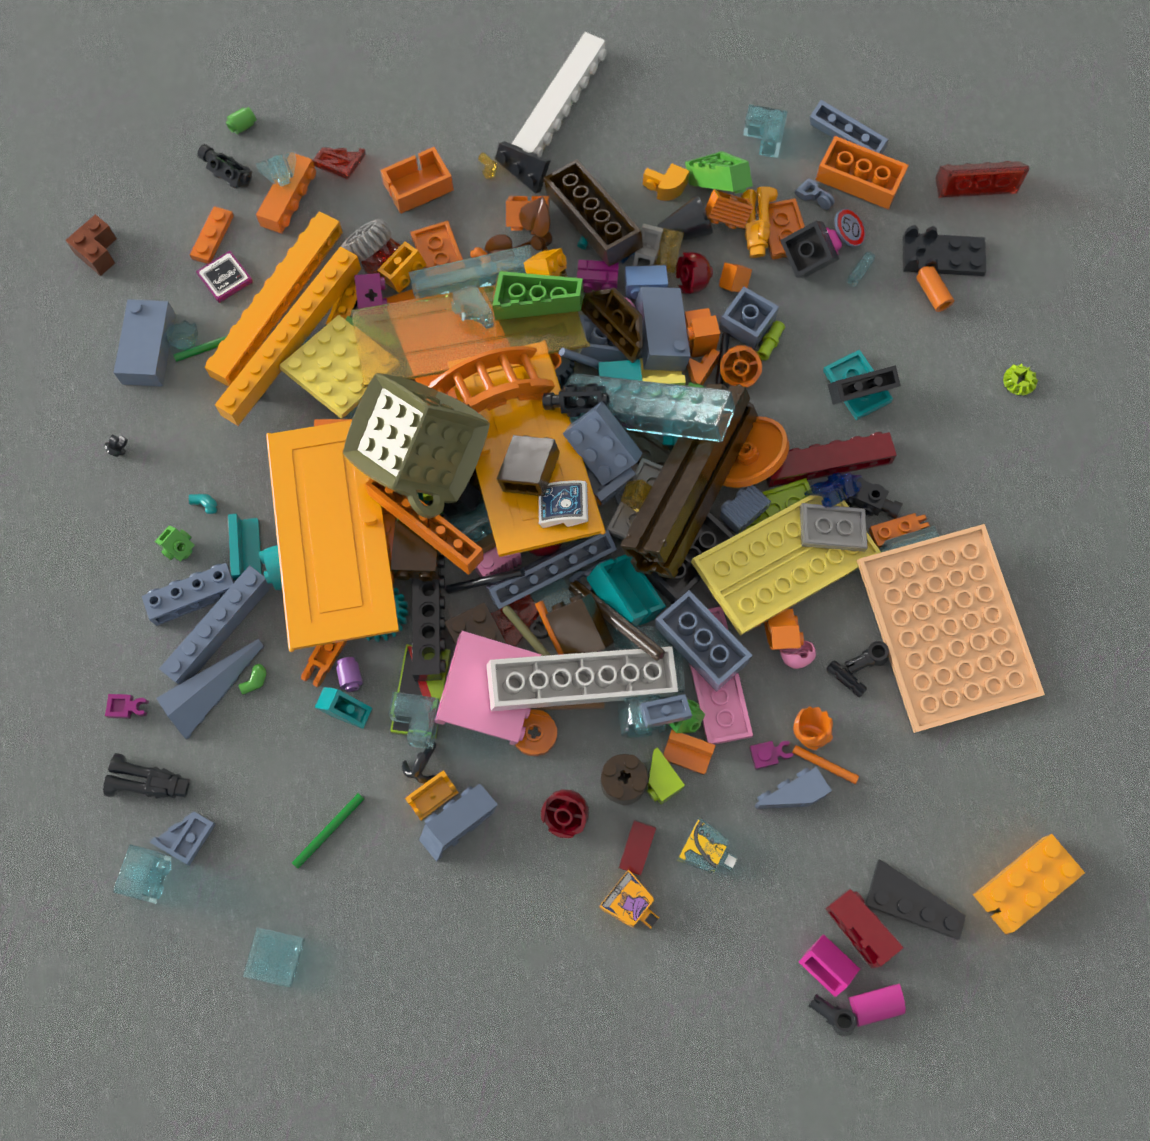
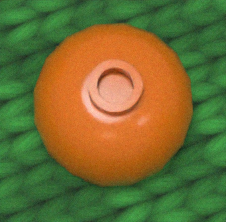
[720,345,762,388]

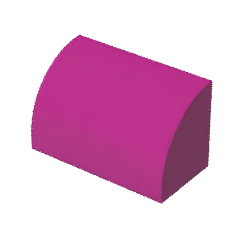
[799,934,860,997]
[848,984,906,1027]

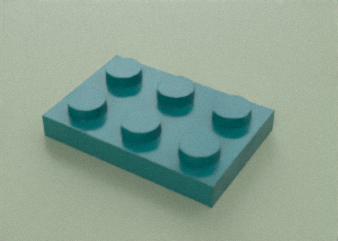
[823,349,893,420]

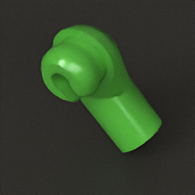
[239,664,267,695]

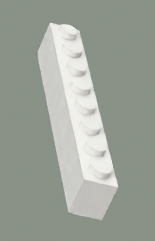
[512,32,607,158]

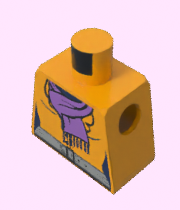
[600,870,660,929]

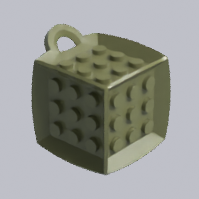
[343,373,490,518]

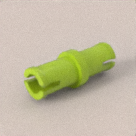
[757,321,785,361]

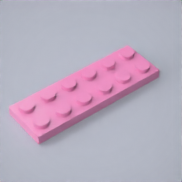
[689,607,753,745]

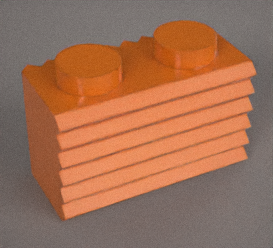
[705,189,753,229]

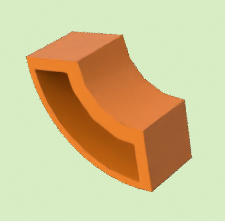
[764,609,804,650]

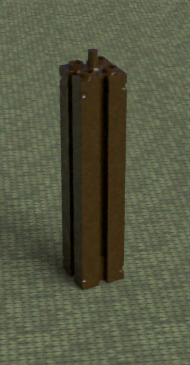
[620,384,758,579]

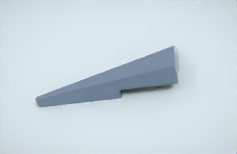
[156,639,264,740]

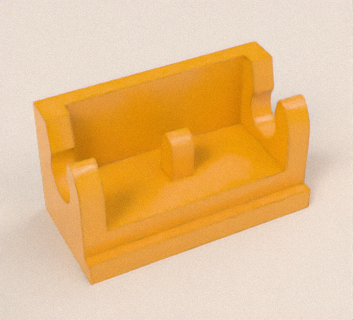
[405,770,459,821]

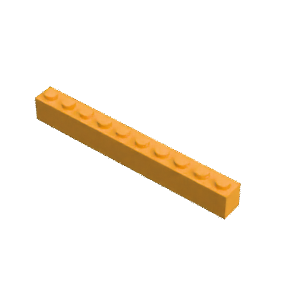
[205,211,343,387]
[215,246,361,426]

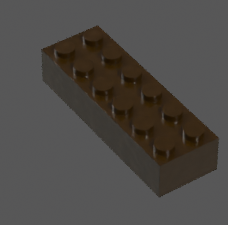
[543,159,643,267]

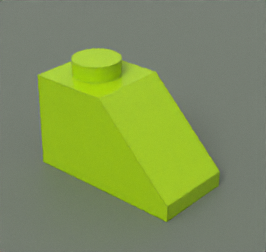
[647,747,685,805]

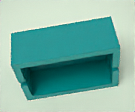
[586,554,666,627]

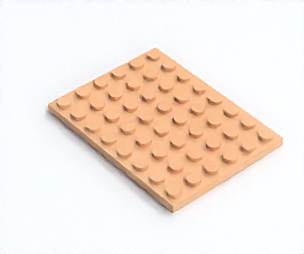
[857,524,1045,733]

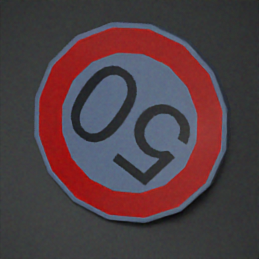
[834,208,865,247]

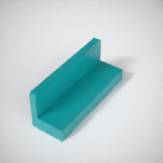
[228,513,262,581]

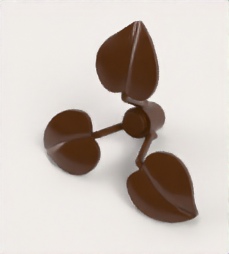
[485,197,566,277]

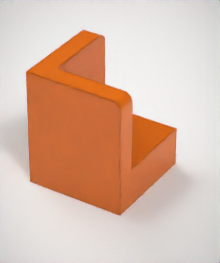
[719,262,752,292]

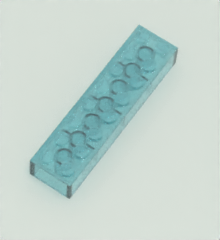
[566,373,735,442]

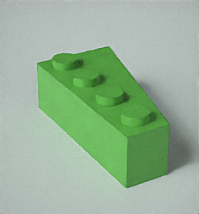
[685,151,753,193]
[493,271,584,321]

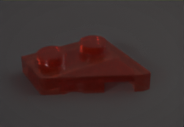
[313,148,366,179]
[491,594,539,647]

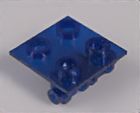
[804,472,862,508]

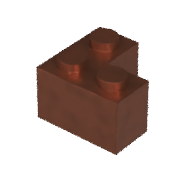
[65,214,117,276]

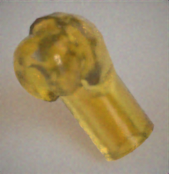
[478,152,497,179]

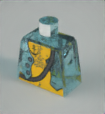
[677,818,737,873]

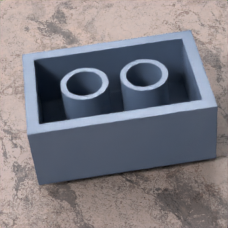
[562,401,643,485]

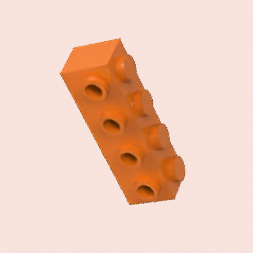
[256,152,316,234]

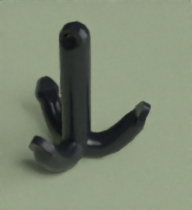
[402,741,437,784]

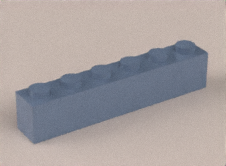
[485,529,617,609]
[159,565,272,685]

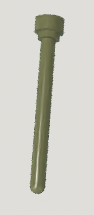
[503,606,551,656]

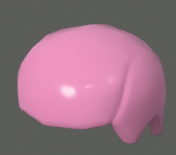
[779,641,816,669]

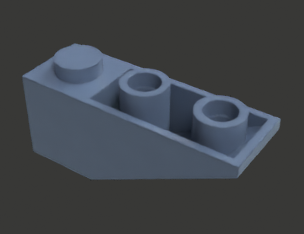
[755,767,832,809]

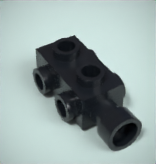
[197,144,252,188]
[542,383,610,417]
[837,474,903,519]

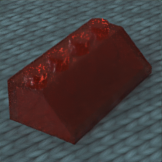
[935,161,1029,198]

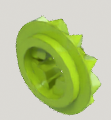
[1003,364,1038,396]

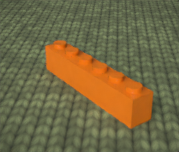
[365,478,484,575]

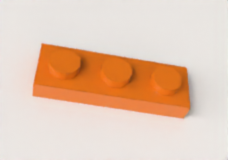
[190,206,234,264]

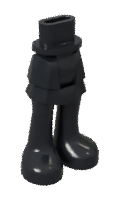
[103,753,190,799]

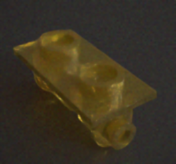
[655,228,684,273]

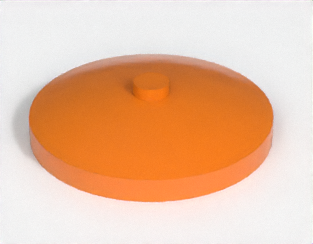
[723,416,789,488]

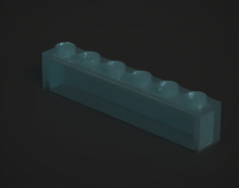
[409,245,532,304]

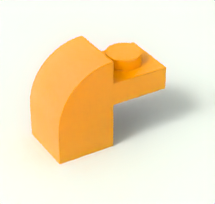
[643,163,689,201]

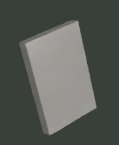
[800,503,868,552]

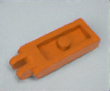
[869,513,930,548]

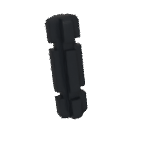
[827,660,867,697]

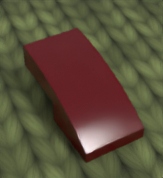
[619,820,657,876]

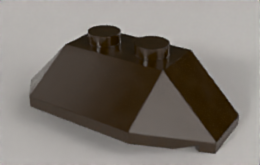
[581,288,643,363]

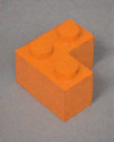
[684,308,720,358]

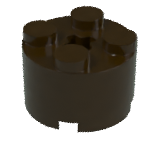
[601,754,648,805]

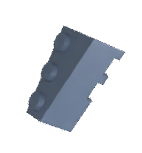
[419,784,498,862]

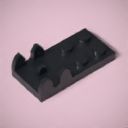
[903,225,986,276]

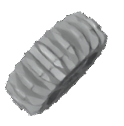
[341,218,392,263]

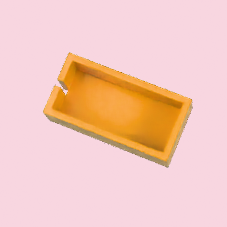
[973,834,1085,934]

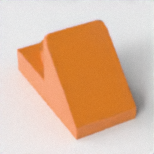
[686,349,720,386]

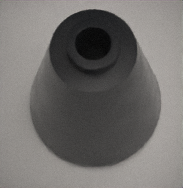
[657,196,713,244]

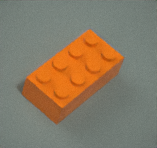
[816,136,909,210]

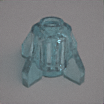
[256,150,297,187]

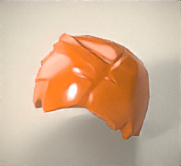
[793,706,833,751]

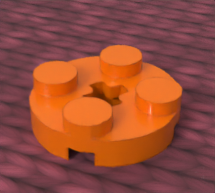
[515,709,557,756]

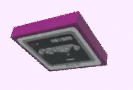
[196,251,253,303]

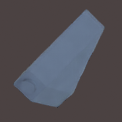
[574,315,642,363]

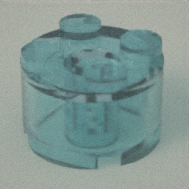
[617,695,667,738]

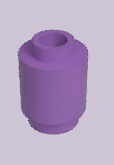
[336,657,363,692]

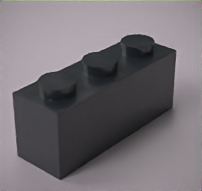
[827,365,901,405]

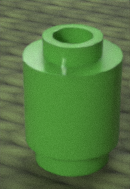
[226,107,257,134]

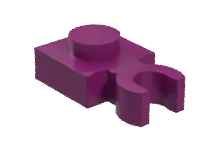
[105,694,149,719]
[749,741,793,770]

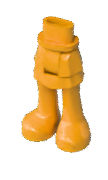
[741,186,778,258]

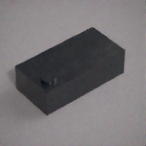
[644,512,734,604]

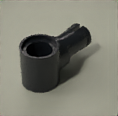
[845,641,889,674]
[808,994,856,1036]

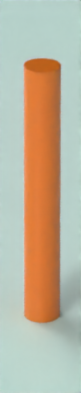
[535,600,564,655]
[792,745,859,784]

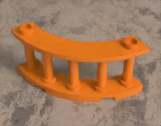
[428,346,555,413]

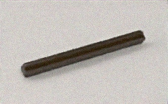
[569,580,665,661]

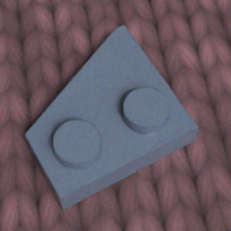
[150,812,216,866]

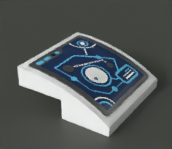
[539,481,588,528]

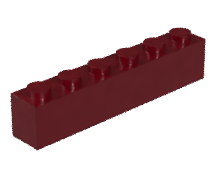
[766,432,897,488]

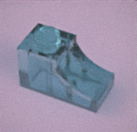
[451,284,494,329]

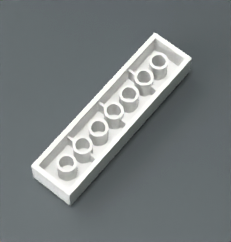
[486,647,678,711]

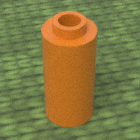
[916,266,955,312]

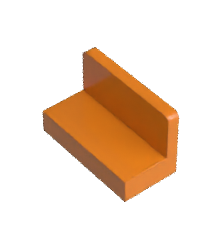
[663,730,715,775]

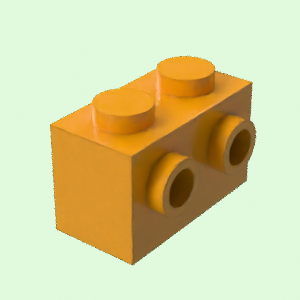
[377,241,427,293]
[523,248,567,276]

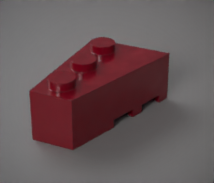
[825,889,904,968]

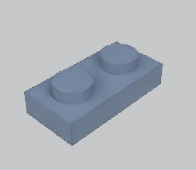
[640,694,692,728]

